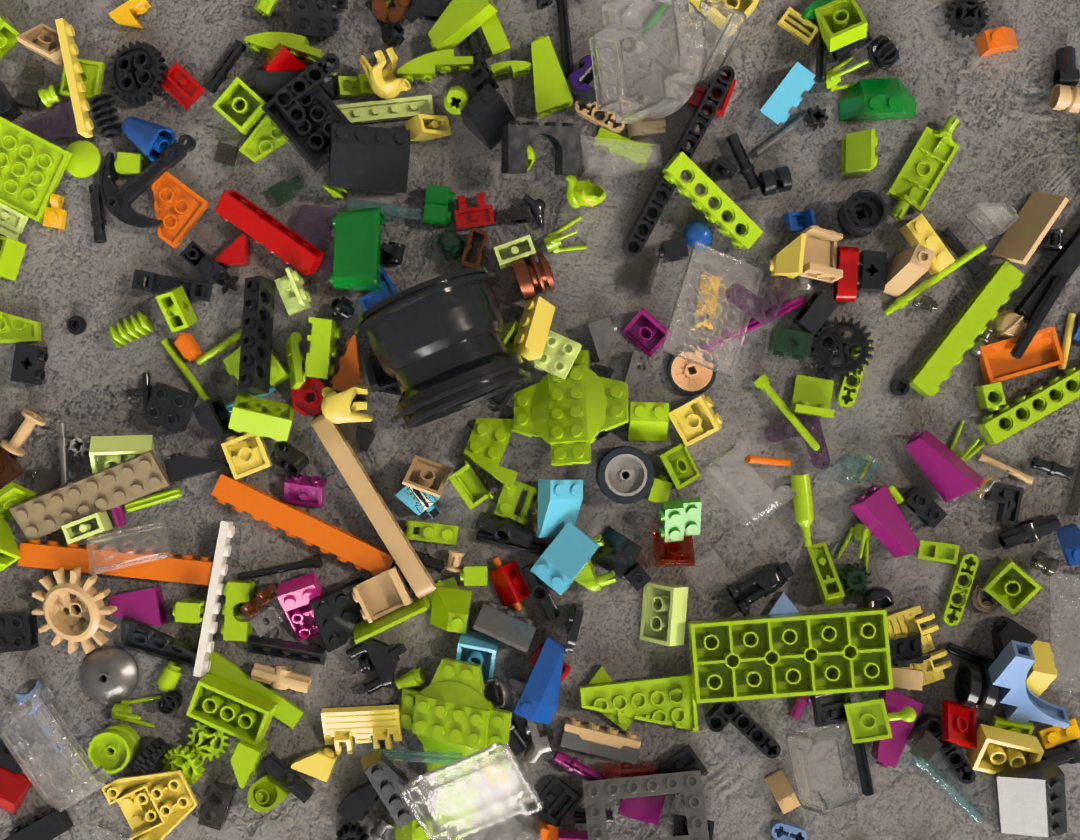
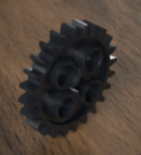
[107,41,168,105]
[809,316,874,379]

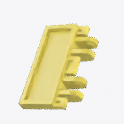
[887,605,952,691]
[321,705,402,755]

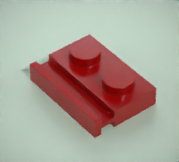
[161,62,206,110]

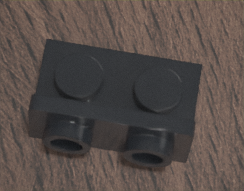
[889,632,931,667]

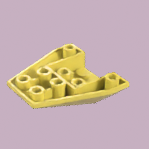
[101,770,198,840]

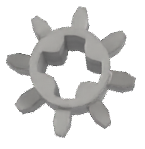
[68,434,90,457]

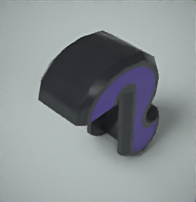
[567,55,600,104]

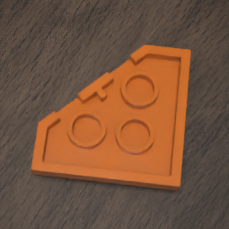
[151,171,210,249]

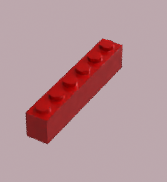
[215,189,326,276]

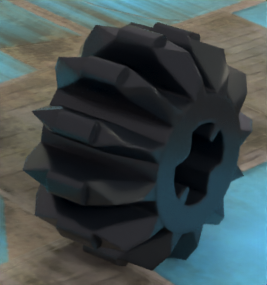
[867,35,900,70]
[336,822,369,840]

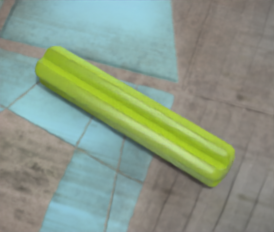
[124,487,182,512]

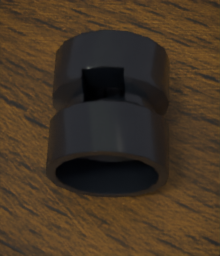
[758,166,792,196]

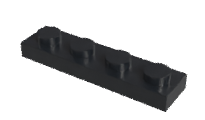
[248,634,326,665]

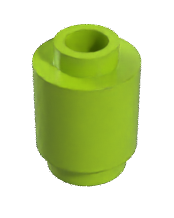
[156,661,183,692]

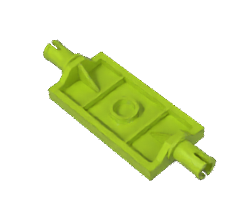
[886,115,960,221]

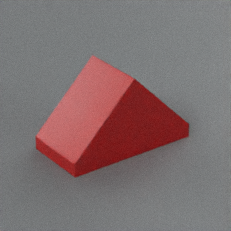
[262,43,305,72]
[215,234,251,266]

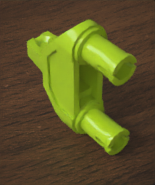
[575,534,617,592]

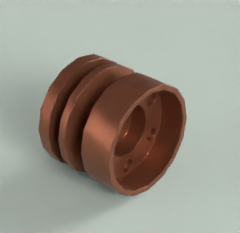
[511,252,555,301]

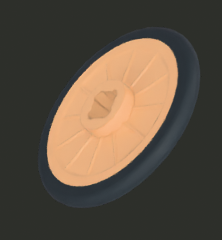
[667,346,717,396]

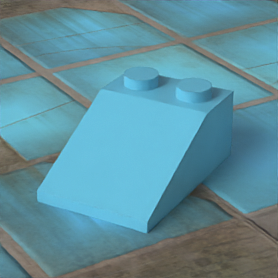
[537,479,583,538]
[530,521,600,595]
[456,630,499,682]

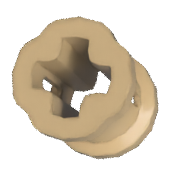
[444,550,465,572]

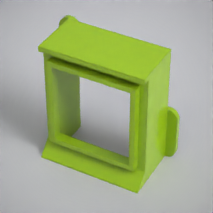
[448,460,494,510]

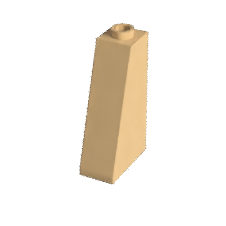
[882,244,936,298]

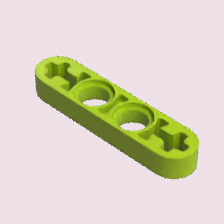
[836,338,871,407]
[940,553,979,626]

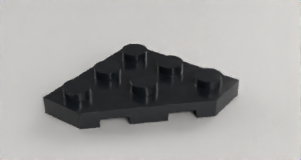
[308,576,365,653]

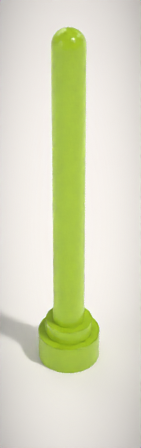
[753,373,820,451]

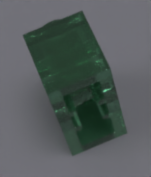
[768,327,814,361]

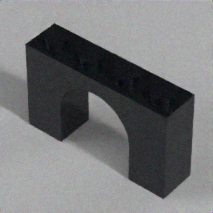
[501,121,581,175]

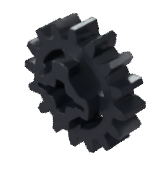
[945,0,989,38]

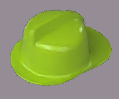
[247,773,289,812]

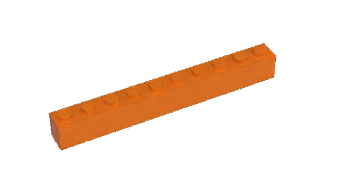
[211,473,395,576]
[18,539,214,585]

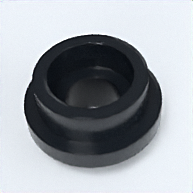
[66,316,87,335]

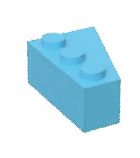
[760,62,816,125]

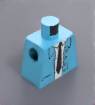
[396,486,442,519]

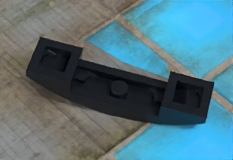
[132,269,213,302]

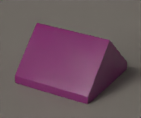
[622,308,672,357]

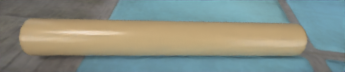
[977,453,1034,484]

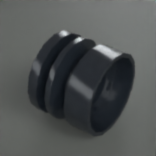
[837,190,886,238]

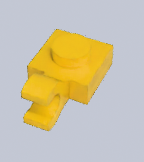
[43,194,67,230]

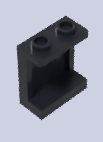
[360,349,398,392]

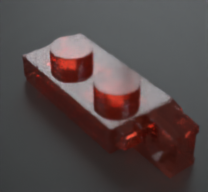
[602,761,657,778]

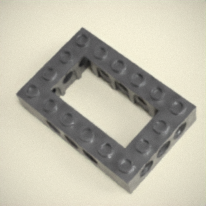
[583,770,709,840]

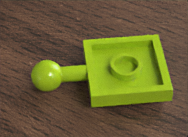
[844,697,917,744]

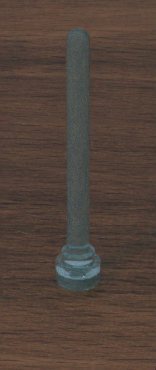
[911,752,984,824]

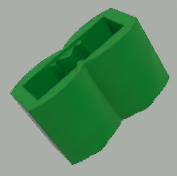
[423,184,454,227]

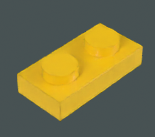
[1036,716,1080,749]

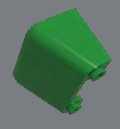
[330,208,385,291]

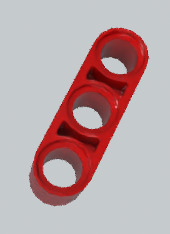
[833,246,859,302]

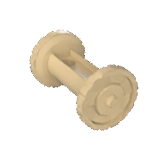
[0,409,47,457]

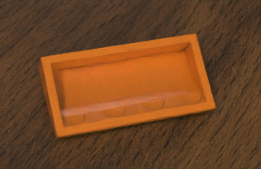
[979,326,1065,384]

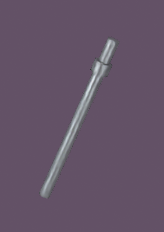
[56,422,69,537]

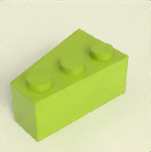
[305,317,341,380]

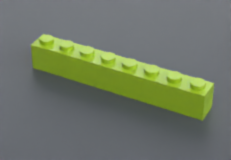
[908,261,1025,397]

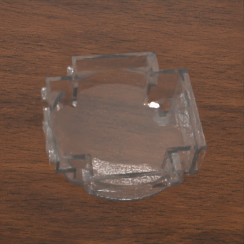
[588,0,708,124]

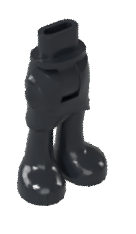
[726,561,794,617]

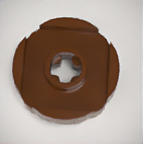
[371,0,410,24]

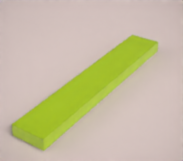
[209,649,305,729]

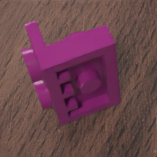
[284,474,327,508]

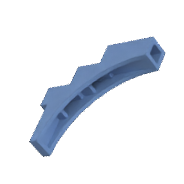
[988,640,1070,728]

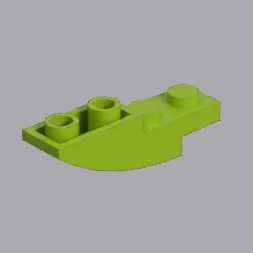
[244,32,324,63]
[397,49,474,82]

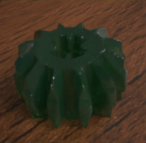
[838,562,872,596]

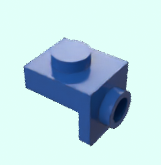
[783,208,816,233]

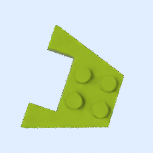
[464,418,532,490]

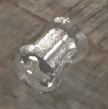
[795,275,813,292]

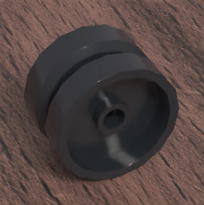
[954,662,999,710]

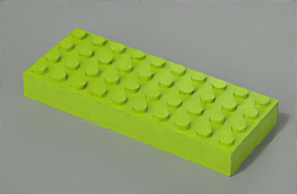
[687,607,893,704]

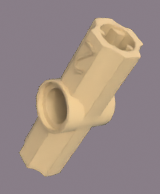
[251,662,312,693]

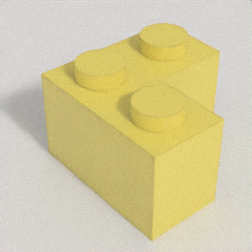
[1026,640,1057,697]

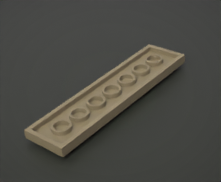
[9,450,170,541]

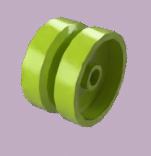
[88,723,141,774]

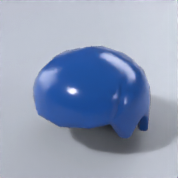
[683,220,713,251]

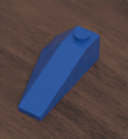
[513,637,565,725]

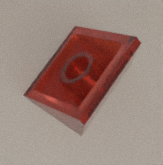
[653,533,695,566]

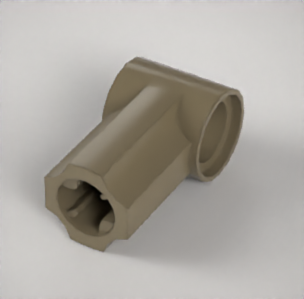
[627,116,666,140]

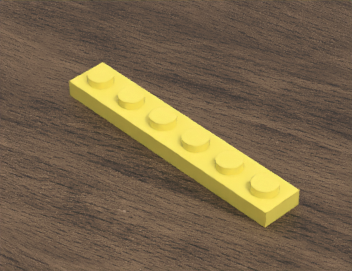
[55,18,94,138]

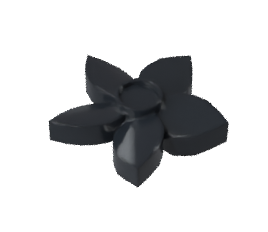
[216,271,239,294]

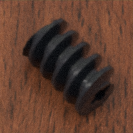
[89,94,123,138]

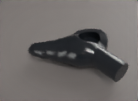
[522,194,546,229]

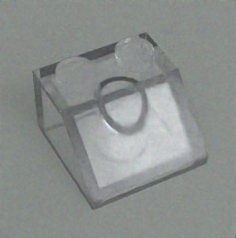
[961,202,1020,240]

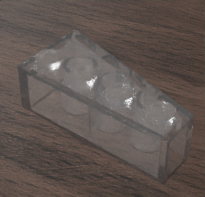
[581,135,662,177]

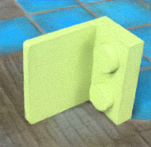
[274,267,312,316]
[533,330,582,379]

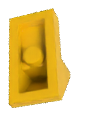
[108,0,151,29]

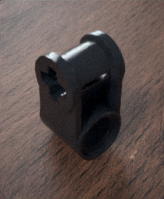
[1037,229,1066,252]
[270,441,309,477]

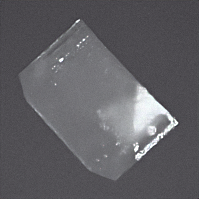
[0,683,112,812]

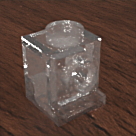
[249,606,284,637]

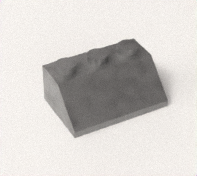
[473,600,537,653]

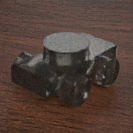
[912,295,938,312]

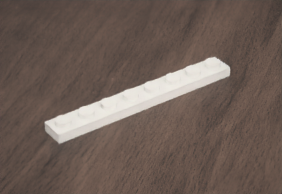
[193,521,235,677]

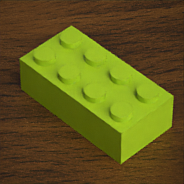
[186,673,278,747]

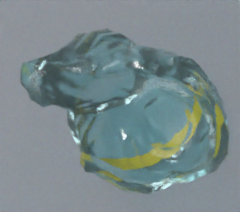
[841,453,882,484]

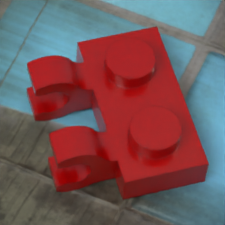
[454,192,495,230]

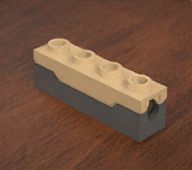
[560,718,641,765]

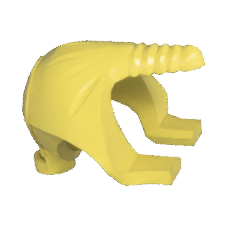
[359,47,411,99]
[321,385,373,424]

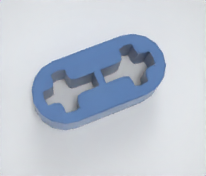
[770,820,807,840]

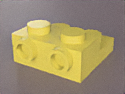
[669,394,723,447]
[221,432,273,480]

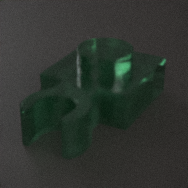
[268,176,305,207]

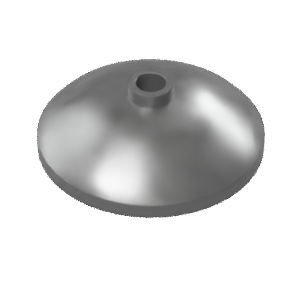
[80,646,139,704]

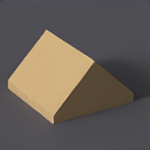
[16,23,75,67]
[402,455,452,498]

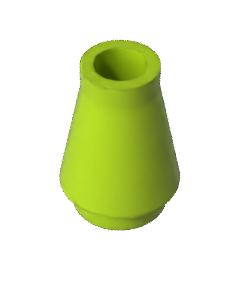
[395,667,425,689]

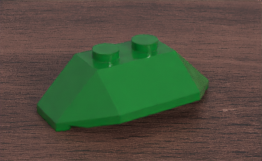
[838,78,916,121]

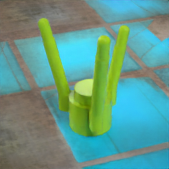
[822,56,869,92]
[544,216,587,254]
[949,420,986,463]
[836,523,871,571]
[111,695,162,728]

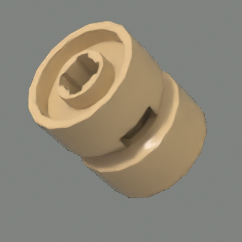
[1049,84,1080,113]

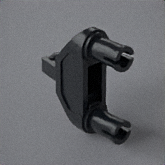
[404,0,452,24]
[346,637,407,695]

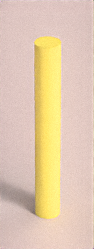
[1058,313,1076,370]

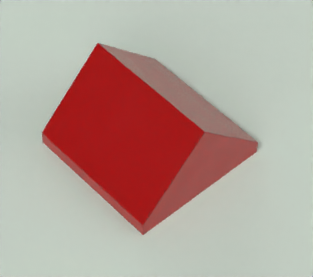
[0,766,34,815]

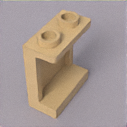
[799,225,843,283]
[351,565,414,623]

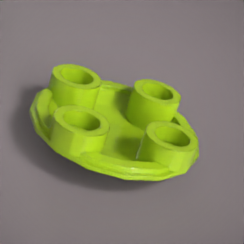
[66,140,101,178]

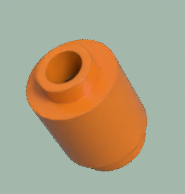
[174,332,202,361]

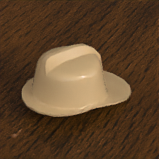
[984,310,1025,344]

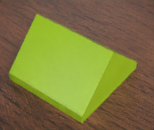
[657,442,701,490]

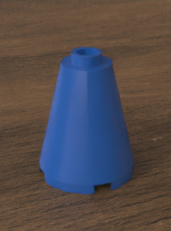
[122,116,178,162]

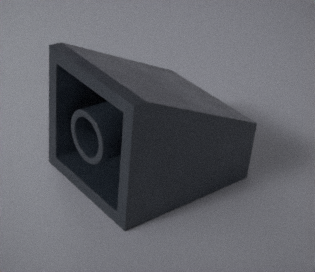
[461,83,516,150]

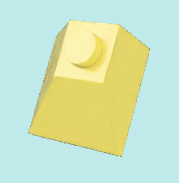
[768,234,806,279]

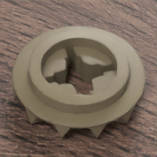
[971,581,1001,612]

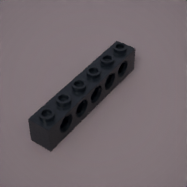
[238,275,276,395]

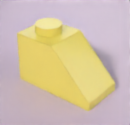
[405,114,452,142]
[291,748,338,782]

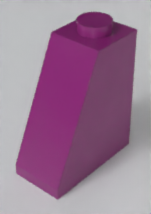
[108,585,168,626]

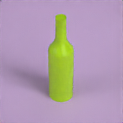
[790,474,814,547]

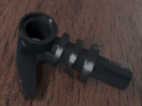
[380,242,405,265]

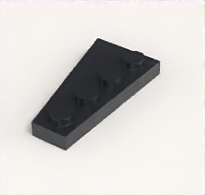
[121,615,198,667]

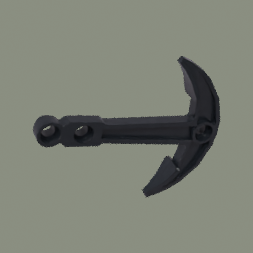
[99,134,196,228]

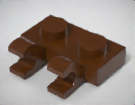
[241,582,278,618]

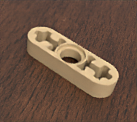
[574,101,625,134]

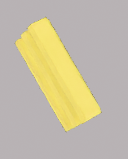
[777,6,819,46]

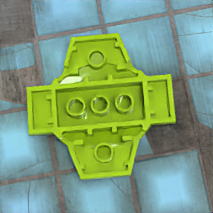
[514,350,629,466]
[400,657,512,783]

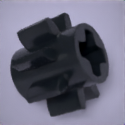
[381,22,405,47]
[803,105,829,131]
[330,296,355,321]

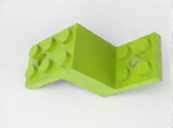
[0,482,38,572]

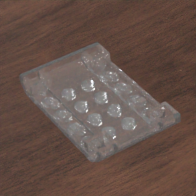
[400,742,543,840]

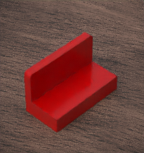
[488,560,530,607]

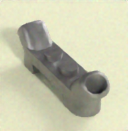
[507,675,552,764]

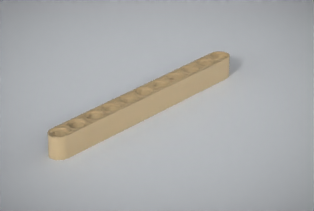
[310,413,437,599]

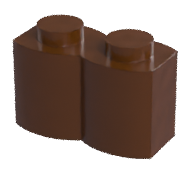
[462,228,489,269]

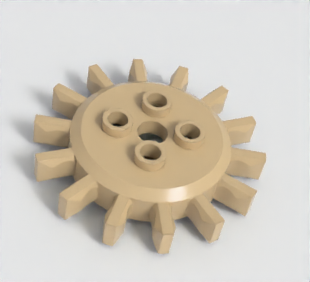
[31,567,118,654]

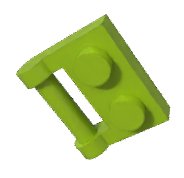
[494,480,538,525]

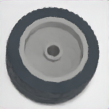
[596,446,655,504]

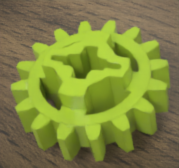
[187,721,231,761]
[162,744,205,785]

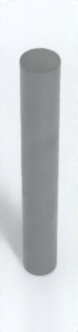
[754,117,804,157]

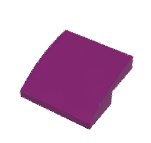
[618,775,666,825]

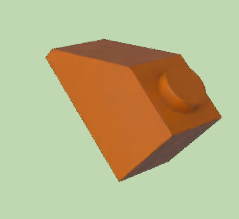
[975,26,1018,57]

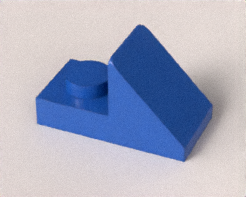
[1056,524,1080,567]

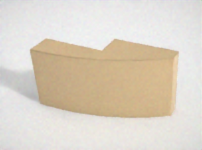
[891,666,924,690]

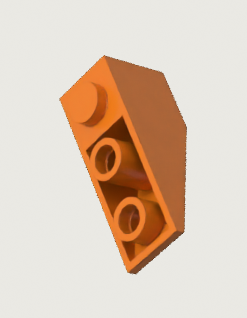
[331,335,363,397]

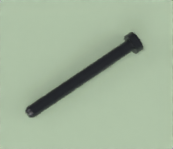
[238,554,323,581]

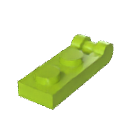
[285,332,306,389]
[404,520,459,545]

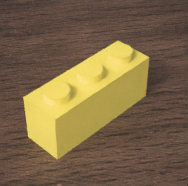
[899,214,955,275]
[512,296,556,361]

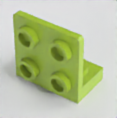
[790,375,835,418]

